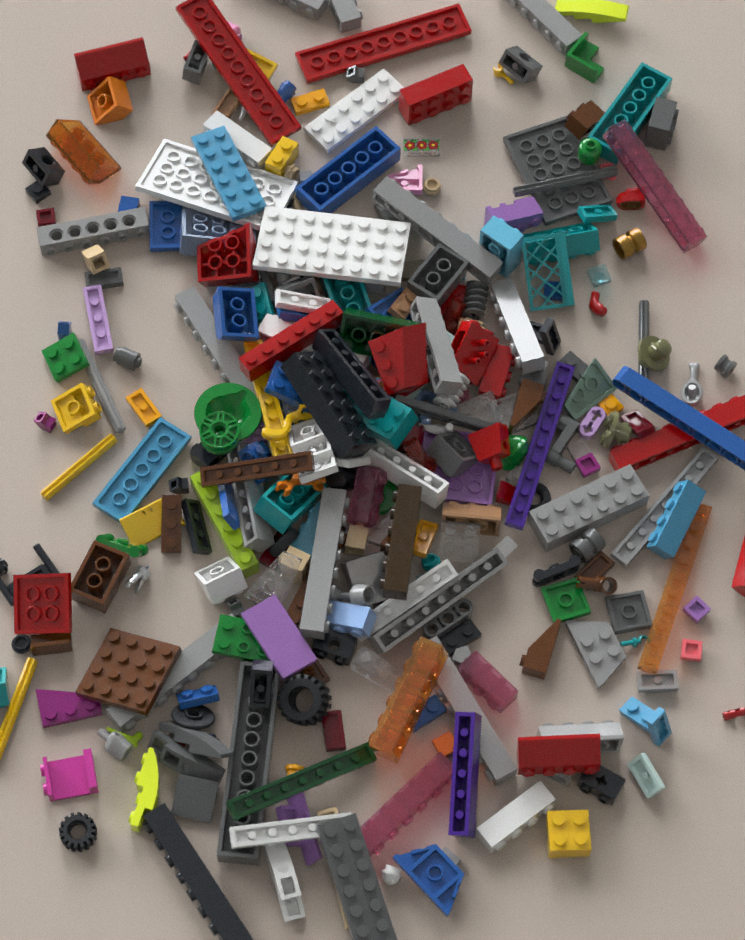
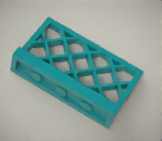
[522,231,575,312]

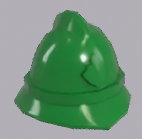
[501,435,529,471]

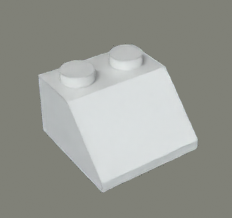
[194,556,248,605]

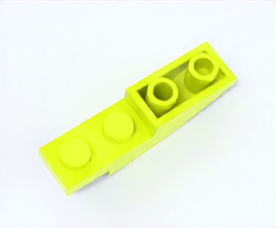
[128,747,160,833]

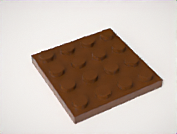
[75,628,182,716]

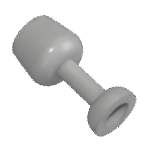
[331,584,376,606]

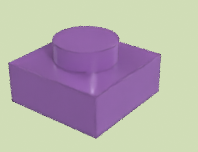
[682,596,711,624]

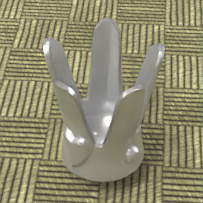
[123,565,151,594]

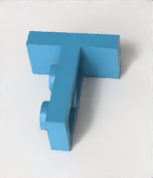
[619,696,672,747]

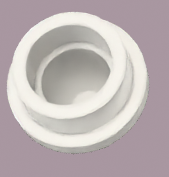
[382,864,402,885]

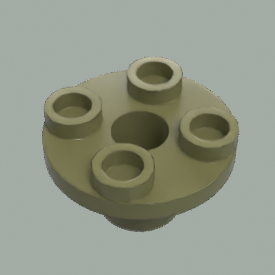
[638,336,672,372]
[599,411,632,449]

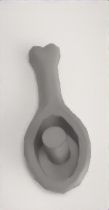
[681,362,703,406]

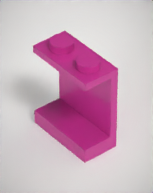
[40,748,99,802]

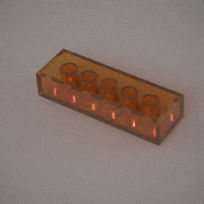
[368,636,449,764]

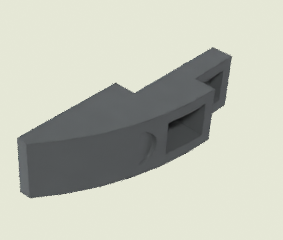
[147,729,226,785]

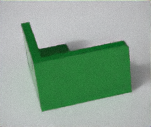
[565,31,604,84]

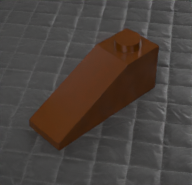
[508,378,546,435]
[519,619,561,680]

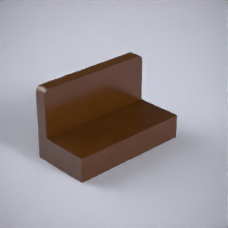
[30,633,73,656]

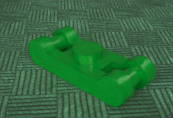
[95,533,149,557]

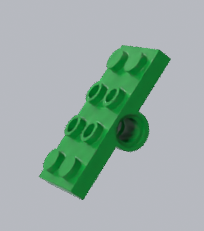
[212,614,270,662]

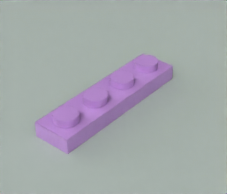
[83,285,114,355]

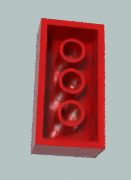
[399,64,473,126]

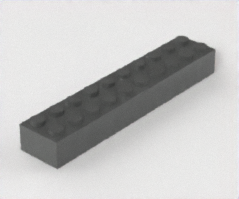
[217,661,281,866]

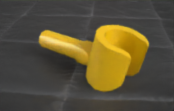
[493,63,514,85]

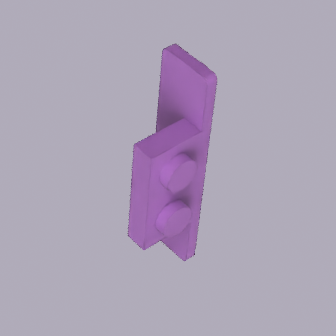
[275,792,322,866]

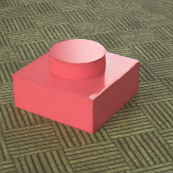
[680,639,703,662]

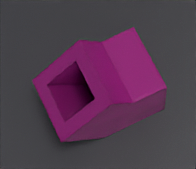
[34,412,57,433]

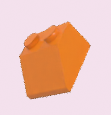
[87,76,133,126]

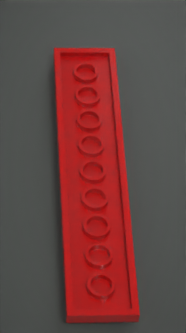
[175,0,301,146]
[295,3,472,84]

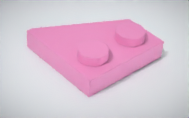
[387,164,423,195]

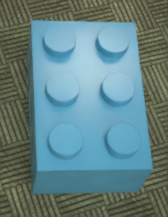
[479,215,524,278]

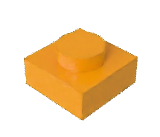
[597,394,624,417]

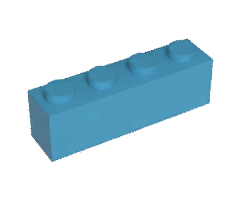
[647,480,706,559]

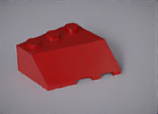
[197,222,258,287]
[368,322,428,397]

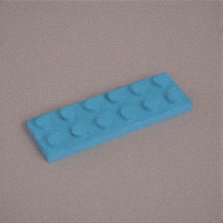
[191,125,267,222]
[92,417,192,523]

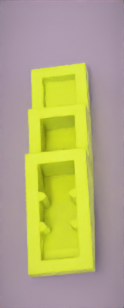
[555,0,629,23]

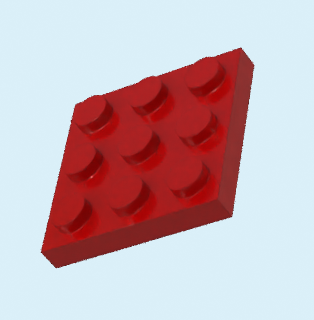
[13,573,73,634]

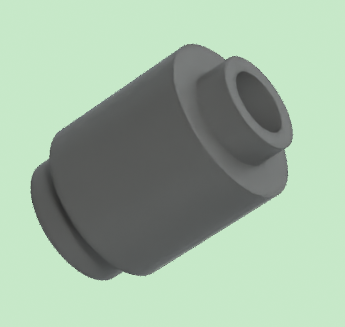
[113,347,142,371]

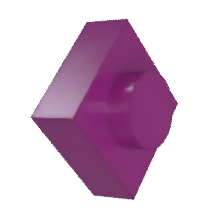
[574,452,601,478]

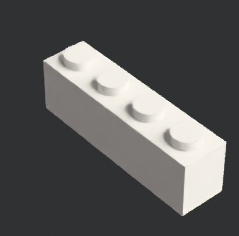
[203,111,272,170]
[475,781,556,853]

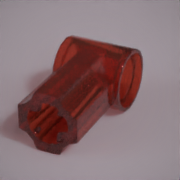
[442,297,467,336]
[403,437,437,473]

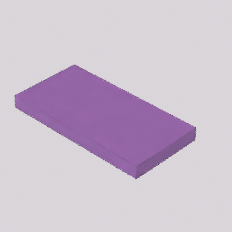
[241,595,317,681]

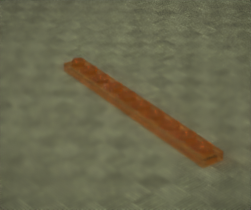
[637,504,712,675]

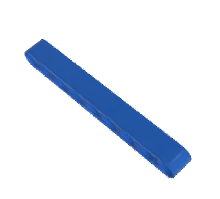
[612,366,745,470]

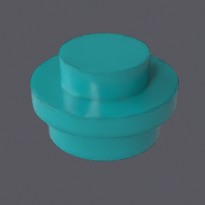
[422,553,441,572]

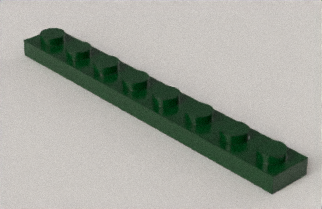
[225,741,377,821]

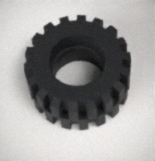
[277,674,332,726]

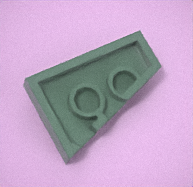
[562,358,617,420]

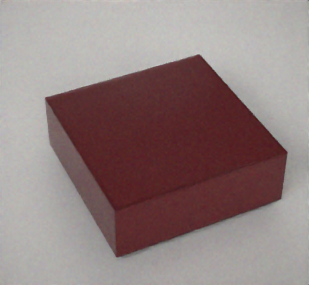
[36,207,57,227]

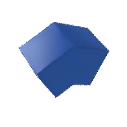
[57,321,72,340]

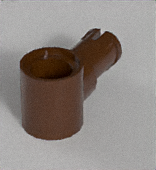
[576,576,617,595]

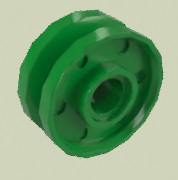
[199,411,240,455]

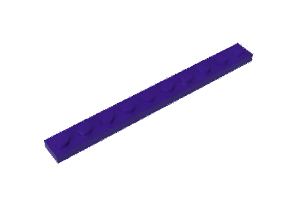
[504,361,575,531]

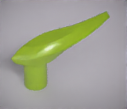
[106,727,144,747]

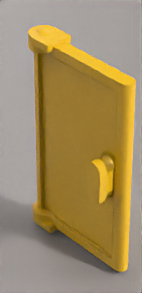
[119,498,186,545]

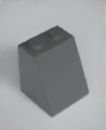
[341,551,389,608]

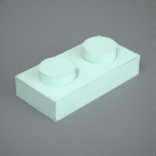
[627,753,666,799]

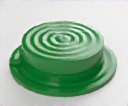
[194,383,261,441]

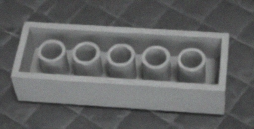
[527,464,649,552]

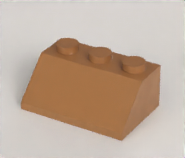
[441,501,501,536]

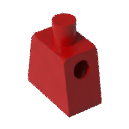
[467,422,510,471]

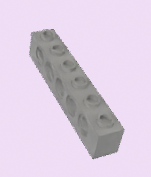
[36,207,150,256]

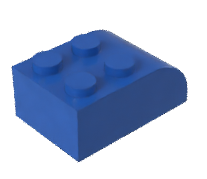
[212,286,259,342]

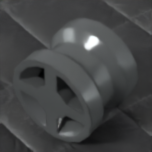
[714,354,737,378]

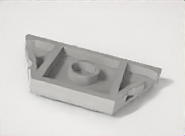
[565,620,626,689]

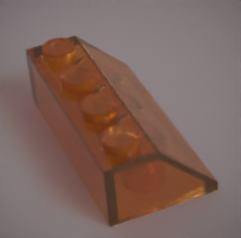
[46,119,122,184]

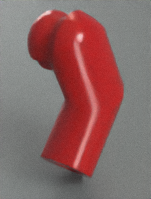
[589,291,607,317]

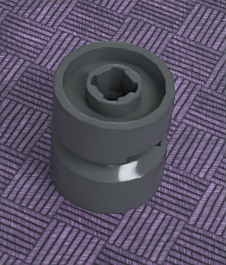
[569,527,606,564]

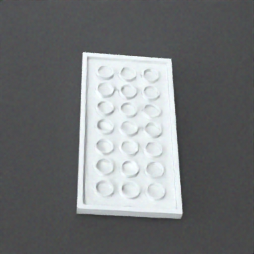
[136,139,298,231]
[253,206,411,287]

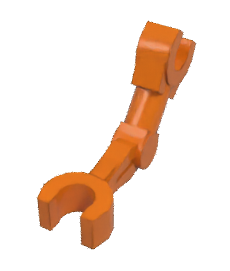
[275,474,326,497]

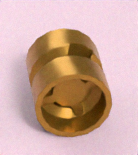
[612,227,647,260]

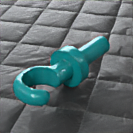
[620,635,650,647]

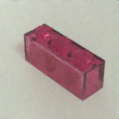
[347,466,387,528]
[458,651,518,713]

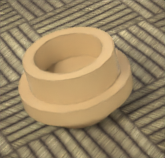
[284,164,300,180]
[423,178,441,196]

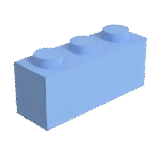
[327,600,377,638]

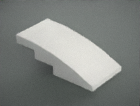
[288,418,338,484]

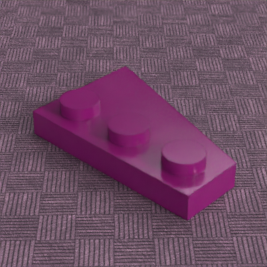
[35,689,103,729]

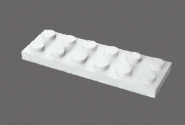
[304,69,404,154]

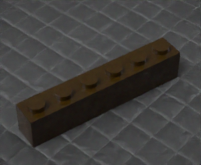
[379,484,422,601]

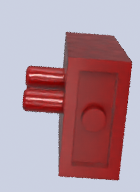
[451,320,499,386]

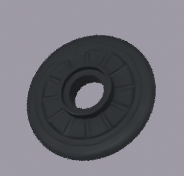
[171,705,215,730]

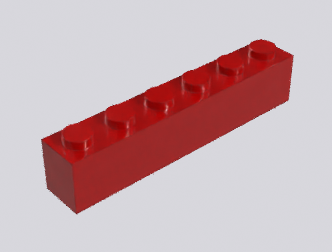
[238,299,343,382]

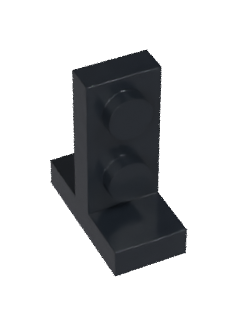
[529,317,561,356]

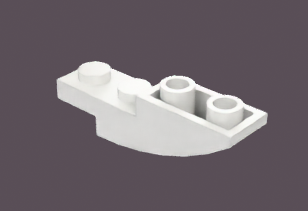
[263,843,306,922]

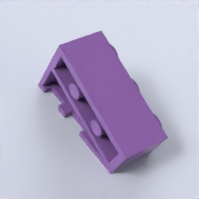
[484,196,543,233]

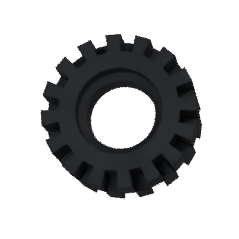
[59,812,97,852]

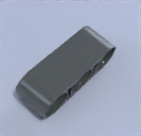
[423,598,473,641]

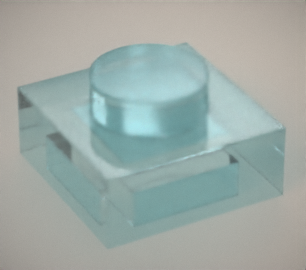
[587,264,612,288]

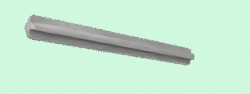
[79,338,126,433]

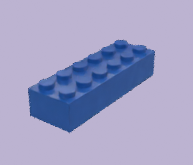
[296,126,401,213]

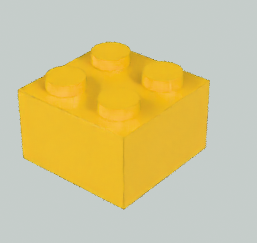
[545,810,591,858]

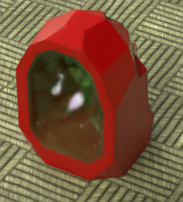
[616,187,646,210]

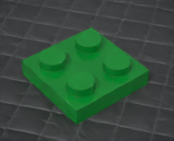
[41,332,90,383]
[540,577,591,623]

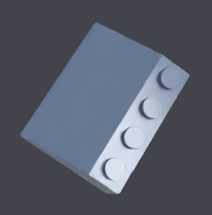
[180,206,256,256]

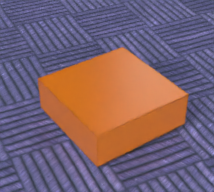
[432,731,454,759]

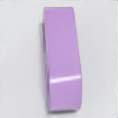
[578,407,605,440]

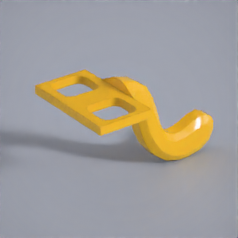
[261,404,313,441]

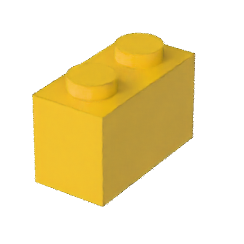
[265,136,299,177]

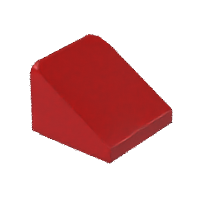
[496,480,516,506]

